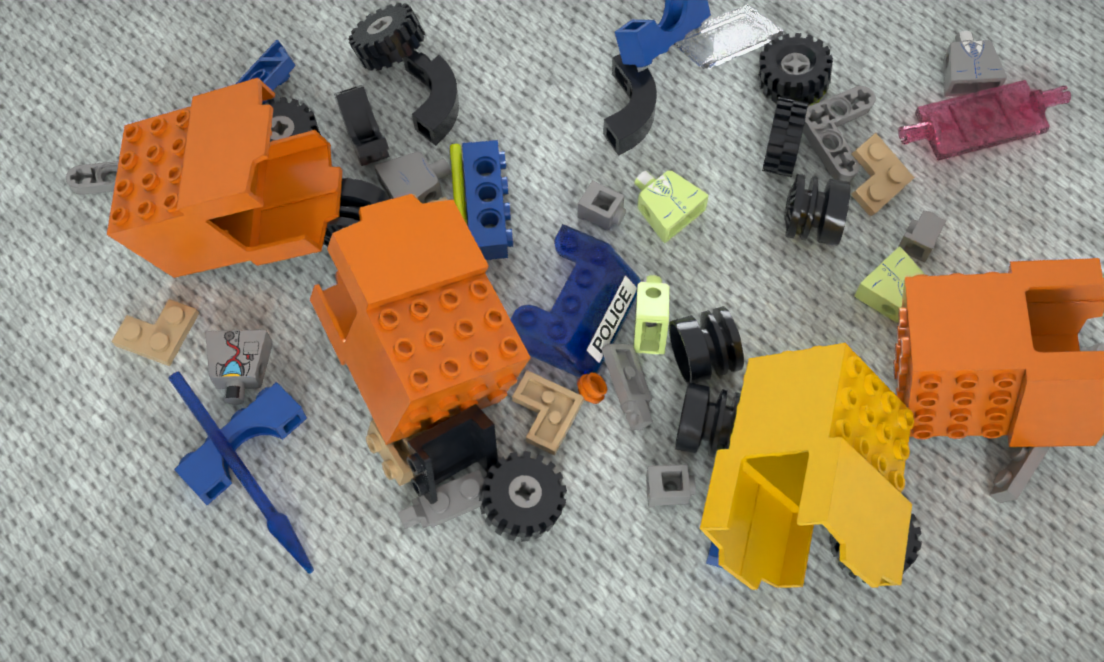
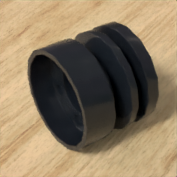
[784,174,850,246]
[323,178,390,247]
[669,306,744,385]
[675,382,741,457]

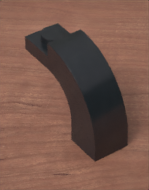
[403,49,459,146]
[603,54,657,156]
[334,85,390,166]

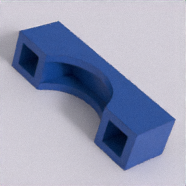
[615,0,711,68]
[174,382,307,505]

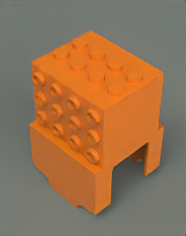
[107,78,343,278]
[310,194,531,445]
[893,258,1104,447]

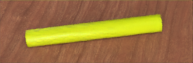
[450,143,467,224]

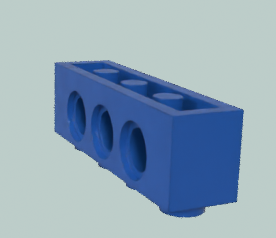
[462,140,513,260]

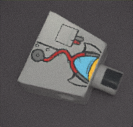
[205,330,272,405]

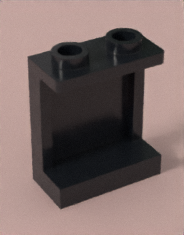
[407,404,498,504]

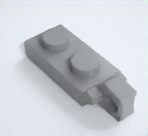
[601,344,653,430]
[398,469,484,529]

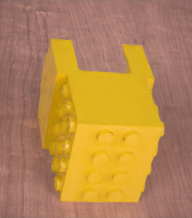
[700,343,914,590]

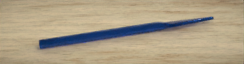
[168,371,314,574]

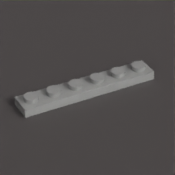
[989,342,1104,503]

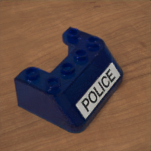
[510,224,641,378]

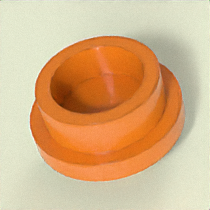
[577,373,608,404]

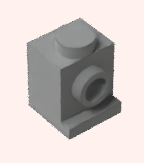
[578,180,626,230]
[898,210,947,263]
[646,464,696,508]

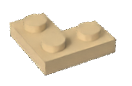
[851,133,915,216]
[111,299,199,366]
[512,370,584,456]

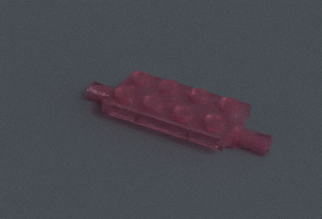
[898,80,1071,161]

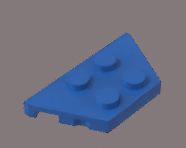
[236,40,296,105]

